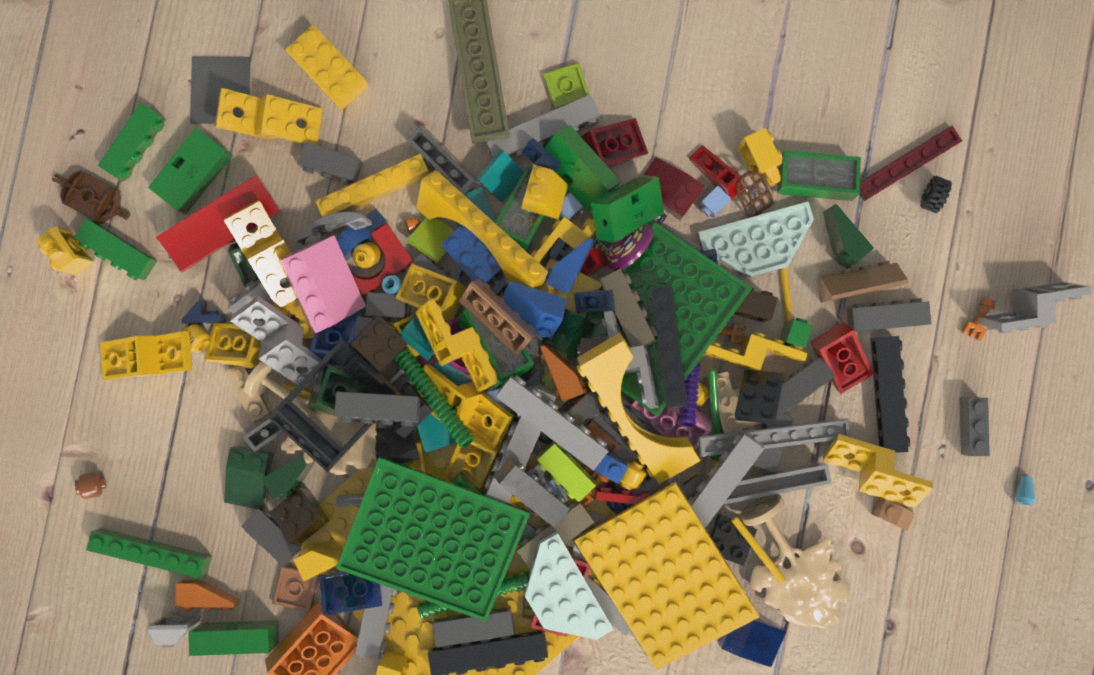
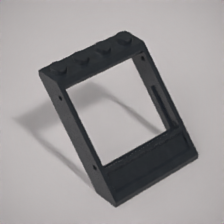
[269,339,401,473]

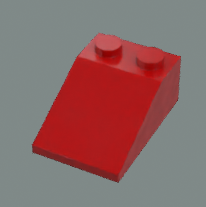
[810,322,874,394]

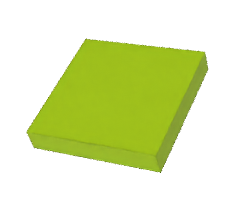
[543,62,590,110]
[407,217,455,264]

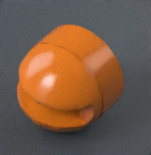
[405,218,420,234]

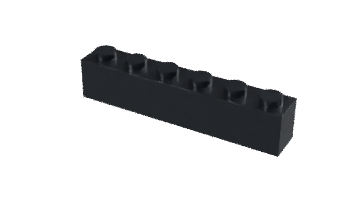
[652,286,689,410]
[870,336,910,453]
[428,630,548,675]

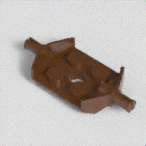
[52,170,130,224]

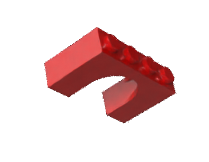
[349,221,414,298]

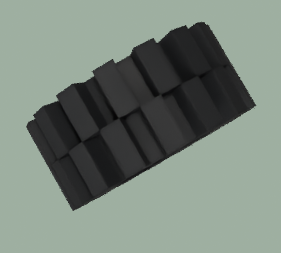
[920,176,952,213]

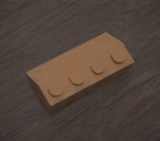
[817,261,909,303]
[459,279,538,356]

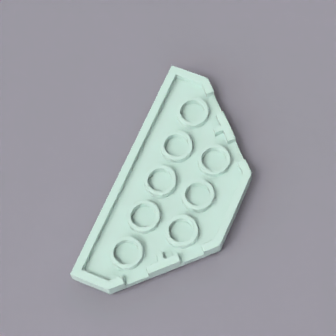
[697,202,814,278]
[524,531,614,640]

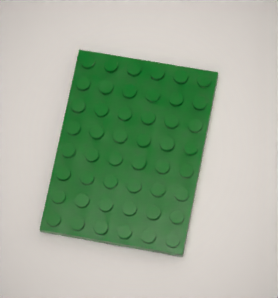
[578,222,752,417]
[336,456,530,622]

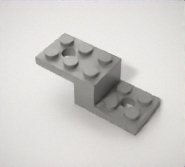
[979,282,1091,333]
[230,296,331,387]
[602,311,660,409]

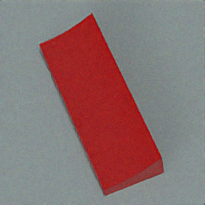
[156,175,281,272]

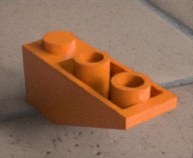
[540,345,588,402]
[175,580,240,611]

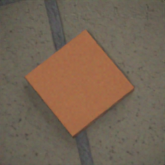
[272,566,320,612]

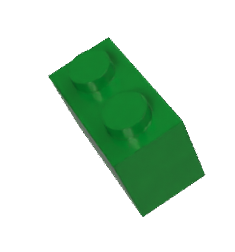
[779,318,812,348]

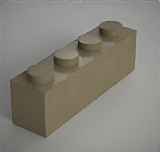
[599,269,657,347]
[517,501,594,569]

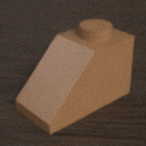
[871,497,915,531]

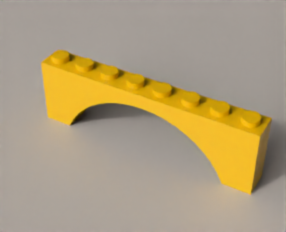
[416,170,548,291]
[577,333,700,484]

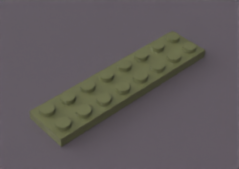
[448,0,510,144]

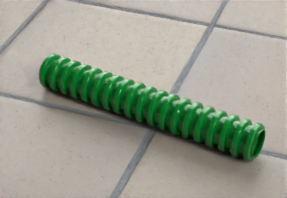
[395,349,475,448]
[417,571,529,619]

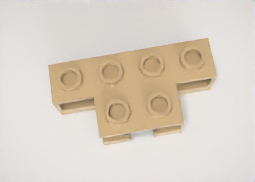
[706,372,761,433]

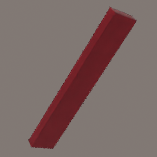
[860,125,962,201]

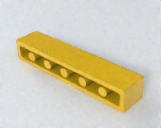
[315,153,430,217]

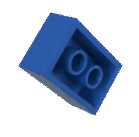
[440,225,502,285]

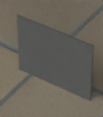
[190,57,250,124]

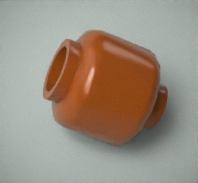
[75,472,106,499]

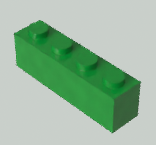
[97,102,166,182]
[73,218,157,281]

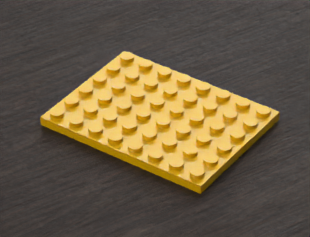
[574,482,759,670]

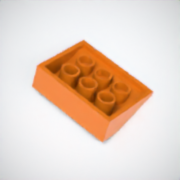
[265,602,359,675]

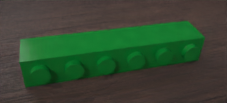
[86,528,212,578]

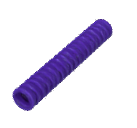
[678,359,701,426]

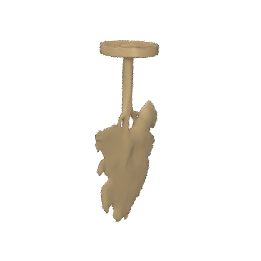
[244,361,377,475]
[740,494,850,630]

